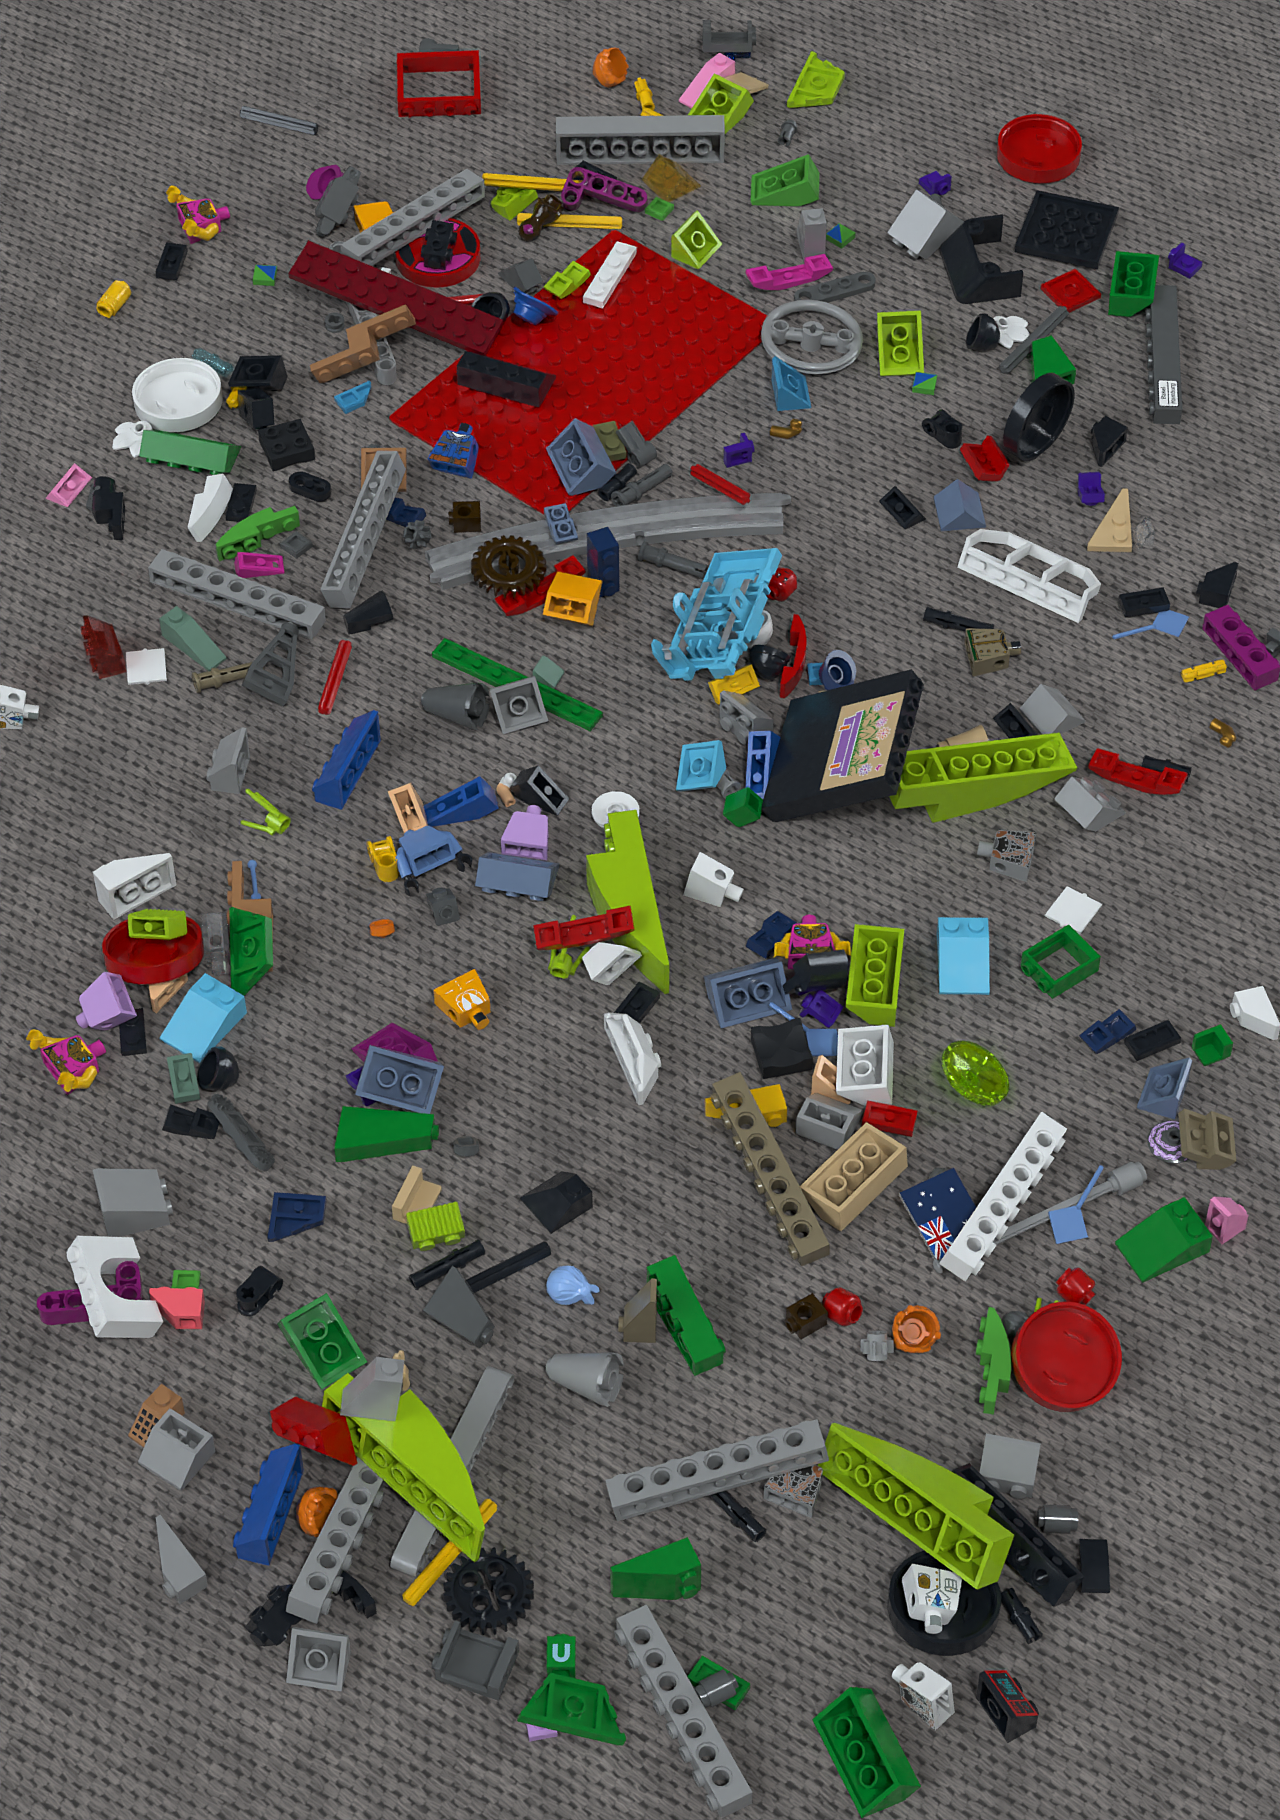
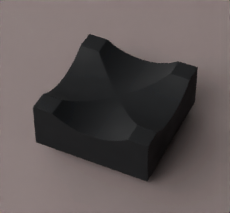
[258,419,316,471]
[751,1018,813,1079]

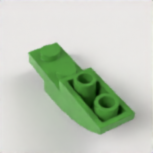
[216,506,300,561]
[976,1307,1011,1415]

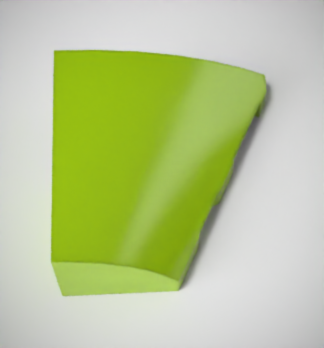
[491,187,538,221]

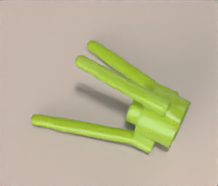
[241,789,291,836]
[548,915,590,979]

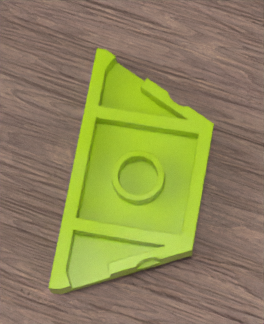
[787,51,845,108]

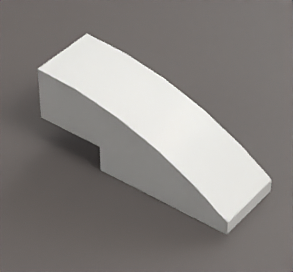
[188,473,233,542]

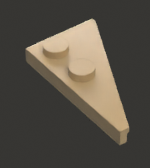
[1087,489,1132,552]

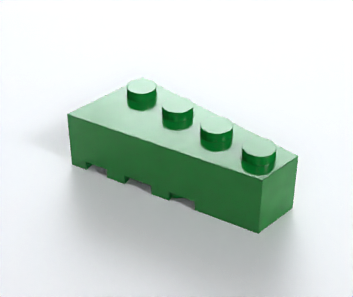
[647,1255,726,1376]

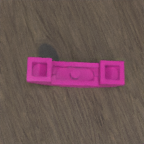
[745,254,833,290]

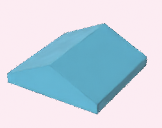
[676,740,726,791]

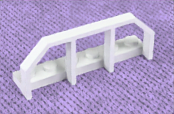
[957,529,1101,623]

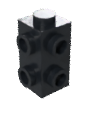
[421,220,457,270]
[245,1584,303,1647]

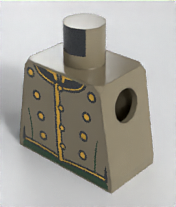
[964,628,1021,676]

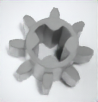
[860,1330,894,1361]

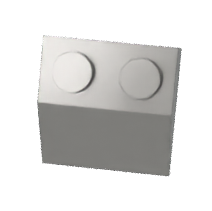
[207,728,250,794]
[980,1433,1041,1499]

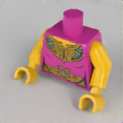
[166,185,230,244]
[773,914,851,969]
[26,1029,106,1095]

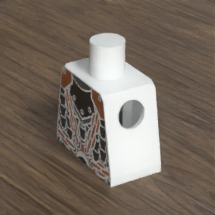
[892,1662,955,1730]

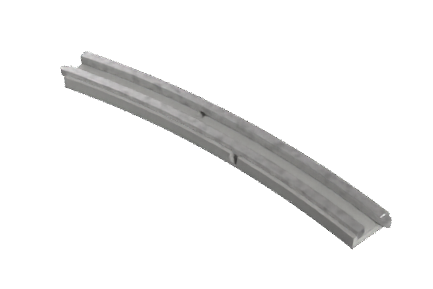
[425,493,791,590]

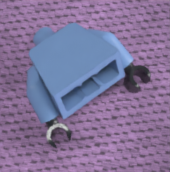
[395,826,472,896]

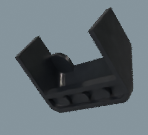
[940,214,1023,304]

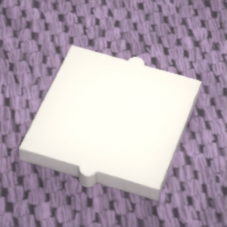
[126,648,167,685]
[1045,886,1102,934]

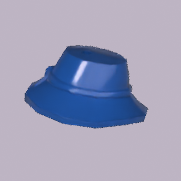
[513,286,558,326]

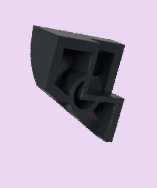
[343,590,393,635]

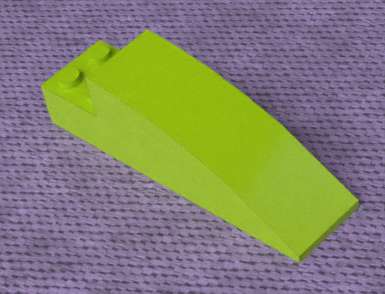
[889,733,1077,823]
[586,810,669,994]
[322,1373,485,1562]
[818,1423,1014,1589]

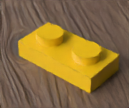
[708,664,760,704]

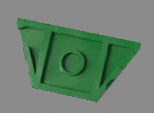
[229,907,273,996]
[517,1672,626,1746]

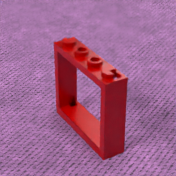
[397,50,481,117]

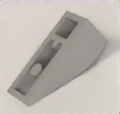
[156,1515,208,1604]

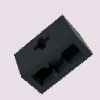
[238,387,275,430]

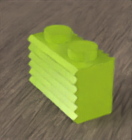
[128,909,187,940]
[406,1202,465,1251]

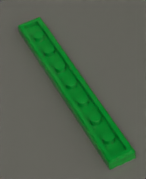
[432,638,603,732]

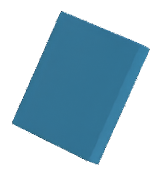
[771,356,811,411]

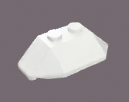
[604,1012,661,1105]

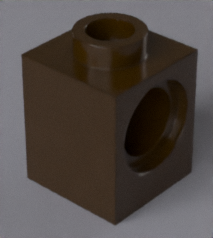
[448,501,481,533]
[785,1293,828,1339]

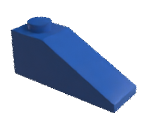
[745,731,780,799]
[424,776,499,827]

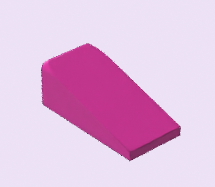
[234,552,285,578]

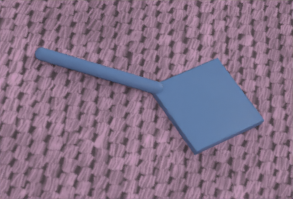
[1112,610,1189,639]
[769,1002,838,1056]
[1048,1165,1104,1244]

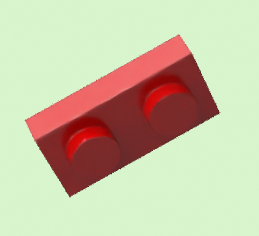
[862,1101,918,1137]

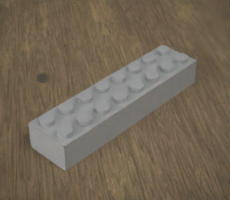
[556,115,725,165]

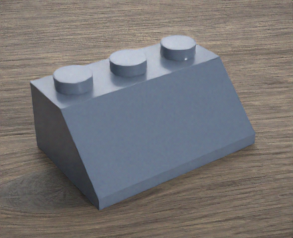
[546,418,616,496]
[475,852,559,901]
[703,958,792,1028]

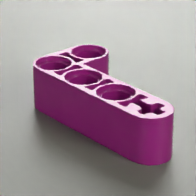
[561,167,648,212]
[36,1261,143,1325]

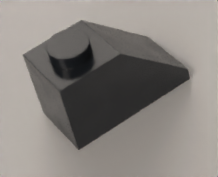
[1091,416,1128,467]
[1196,562,1239,608]
[510,765,569,816]

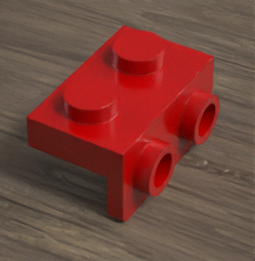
[960,435,1009,482]

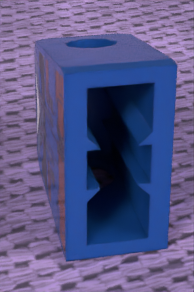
[428,423,479,478]

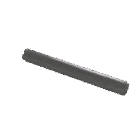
[999,306,1069,374]

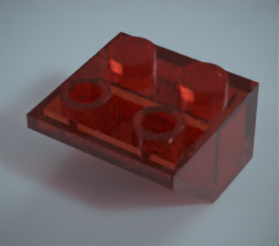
[80,615,127,679]

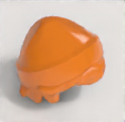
[593,47,629,88]
[892,1305,941,1353]
[296,1487,338,1537]

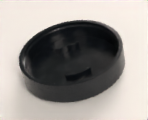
[1003,373,1075,461]
[887,1550,1001,1656]

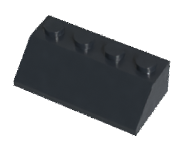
[457,351,556,407]

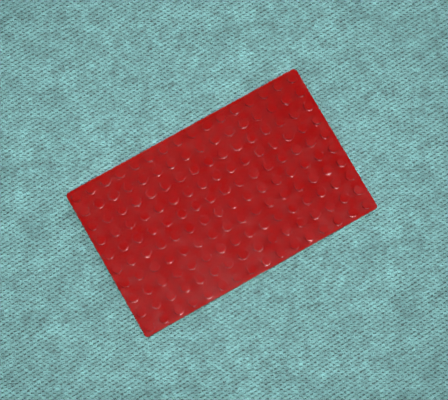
[389,230,767,514]

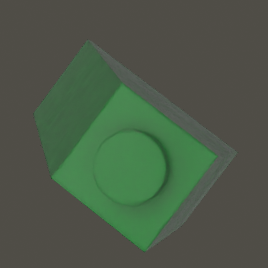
[1031,335,1076,385]

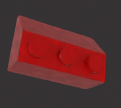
[270,1397,358,1466]

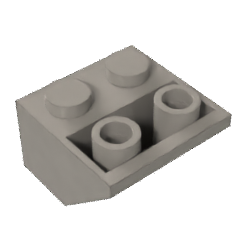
[720,691,774,745]
[1054,777,1126,832]
[796,1093,863,1150]
[138,1408,216,1491]

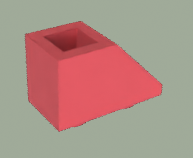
[149,1287,205,1329]

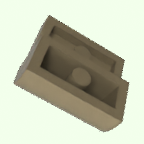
[1178,1108,1236,1170]

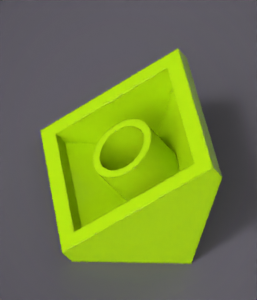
[671,210,722,269]

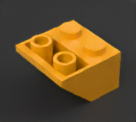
[543,572,603,626]

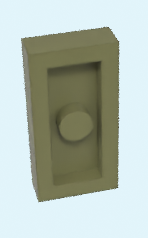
[593,421,626,461]

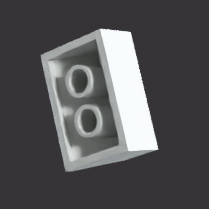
[836,1025,894,1106]

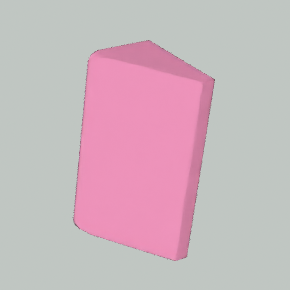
[46,463,92,507]

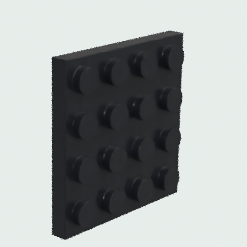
[1014,190,1119,269]

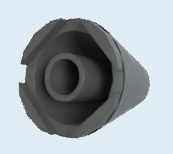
[421,683,490,730]

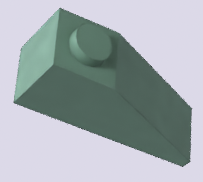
[159,606,227,671]

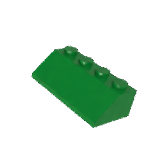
[139,430,241,475]
[812,1687,921,1818]

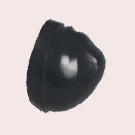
[471,292,510,322]
[966,313,1000,351]
[749,645,791,680]
[198,1046,239,1091]

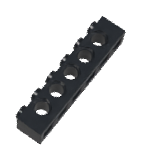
[952,1463,1085,1607]

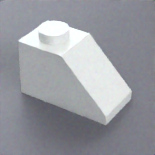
[582,942,642,985]
[1230,986,1280,1040]

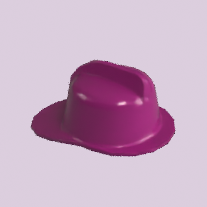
[306,165,343,200]

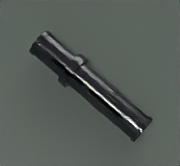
[923,607,994,631]
[408,1239,486,1290]
[709,1490,767,1542]

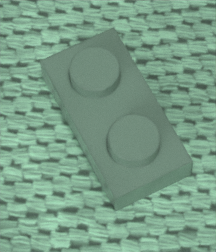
[167,1053,200,1104]

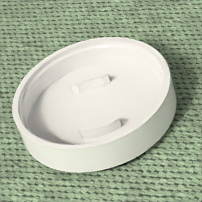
[132,358,223,432]

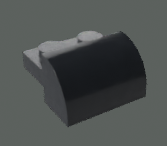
[782,949,849,996]

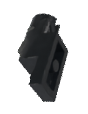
[86,476,125,540]

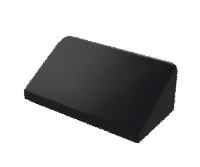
[879,486,926,530]
[993,703,1038,739]

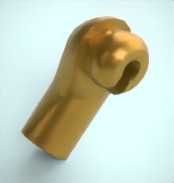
[770,419,802,439]
[1209,718,1236,748]

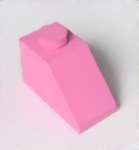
[1205,1197,1249,1244]

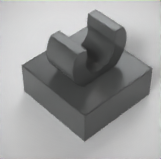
[1266,627,1280,658]

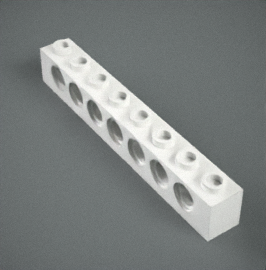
[939,1112,1067,1281]

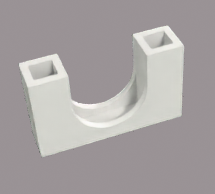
[66,1236,163,1338]

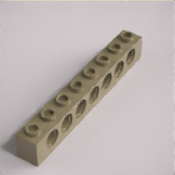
[710,1072,830,1266]

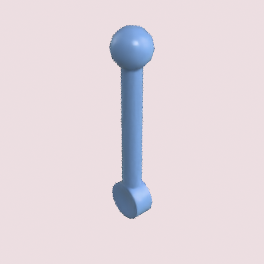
[247,860,261,899]

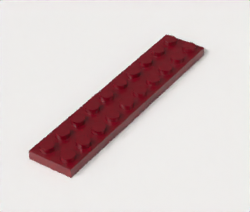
[288,240,503,355]

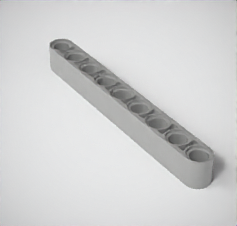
[329,241,397,385]
[390,1366,514,1578]

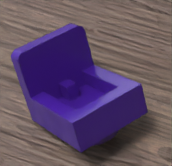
[1078,472,1105,506]

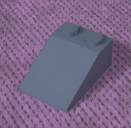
[355,1045,444,1114]

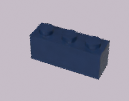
[587,526,620,598]

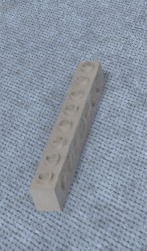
[341,169,485,266]
[320,451,406,608]
[148,549,326,640]
[605,1419,829,1521]
[286,1458,389,1624]
[614,1605,752,1818]

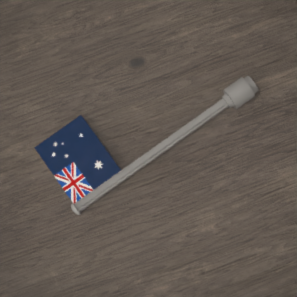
[899,1162,1147,1274]

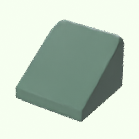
[533,656,565,689]

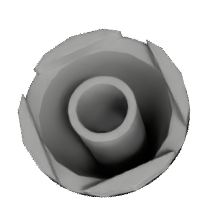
[546,1352,624,1407]

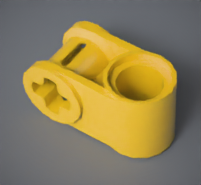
[366,836,399,882]

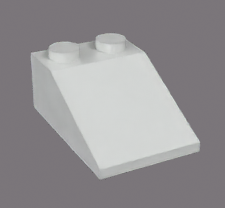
[93,853,176,919]

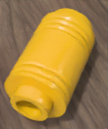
[96,280,131,318]

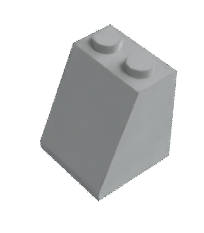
[887,189,964,259]
[93,1168,173,1237]

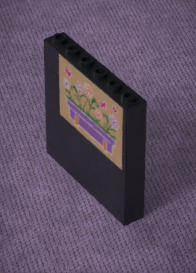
[761,669,924,822]

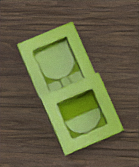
[544,261,591,299]

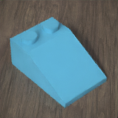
[937,917,990,995]
[160,973,247,1063]

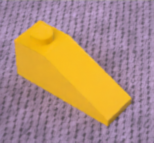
[705,1084,787,1127]

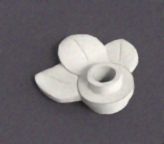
[993,316,1030,349]
[112,421,152,458]

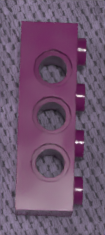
[1202,605,1280,691]

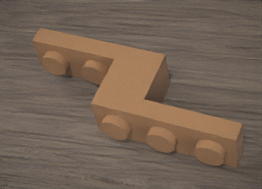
[310,304,416,383]
[227,861,273,972]

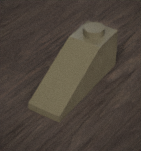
[618,1279,657,1343]

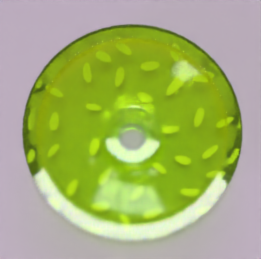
[941,1040,1009,1106]

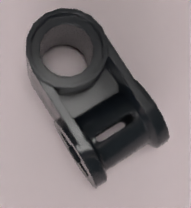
[922,409,962,449]
[236,1265,283,1317]

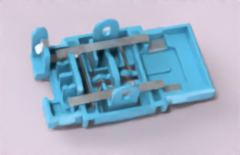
[651,548,782,681]

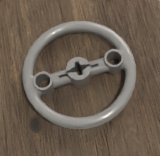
[761,300,863,374]

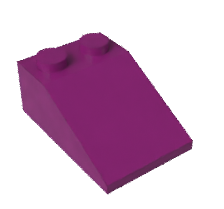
[352,1023,438,1062]

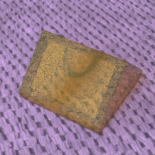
[642,154,701,202]

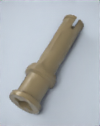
[192,662,264,693]

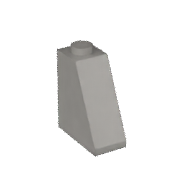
[796,208,827,261]
[340,1357,404,1421]

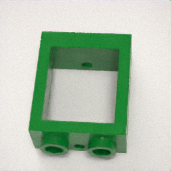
[1021,924,1101,999]

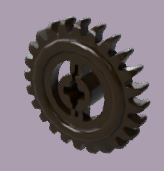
[471,535,547,598]

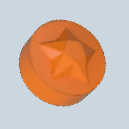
[369,919,395,938]

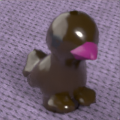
[518,193,564,242]

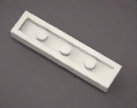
[583,241,637,308]

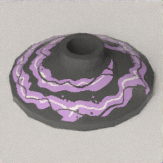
[1148,1120,1189,1164]

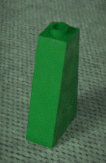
[334,1106,439,1162]

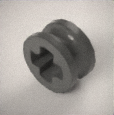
[325,313,345,333]

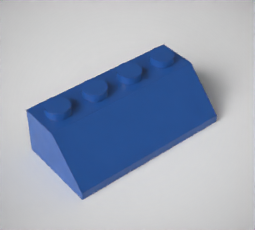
[312,710,381,810]
[233,1444,304,1566]

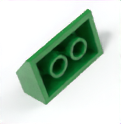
[1108,251,1159,317]

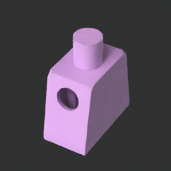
[501,805,548,860]
[76,972,137,1030]

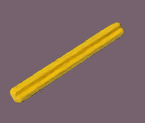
[482,173,583,191]
[517,213,622,229]
[402,1498,497,1606]

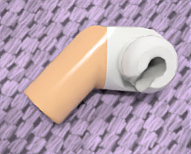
[496,773,516,807]

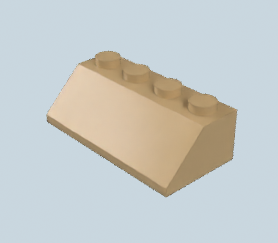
[800,1122,908,1231]

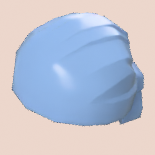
[546,1265,600,1305]

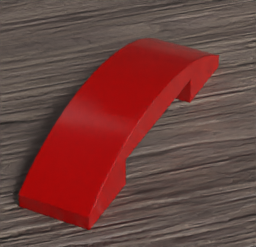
[495,555,586,616]
[780,614,807,698]
[1088,748,1188,795]
[533,906,635,950]

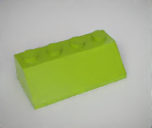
[846,924,905,1027]

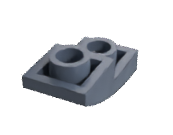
[544,503,578,544]

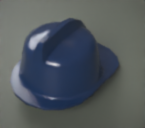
[819,650,856,690]

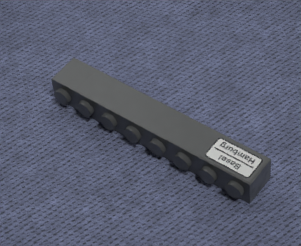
[1145,285,1182,424]

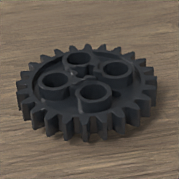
[443,1547,534,1635]

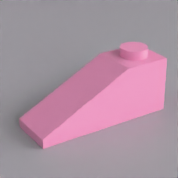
[679,53,735,109]

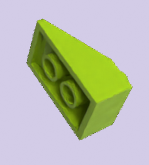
[688,73,754,134]
[877,311,924,376]

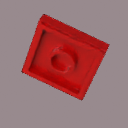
[1040,268,1101,313]

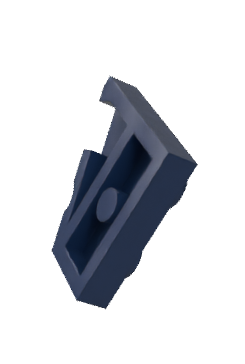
[268,1192,327,1242]

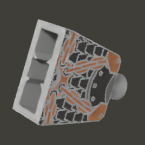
[977,830,1036,882]
[764,1465,823,1518]

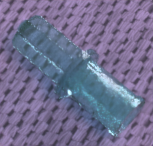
[192,348,233,377]

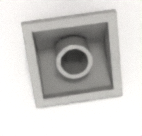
[490,676,548,734]
[1019,684,1086,735]
[286,1627,351,1692]

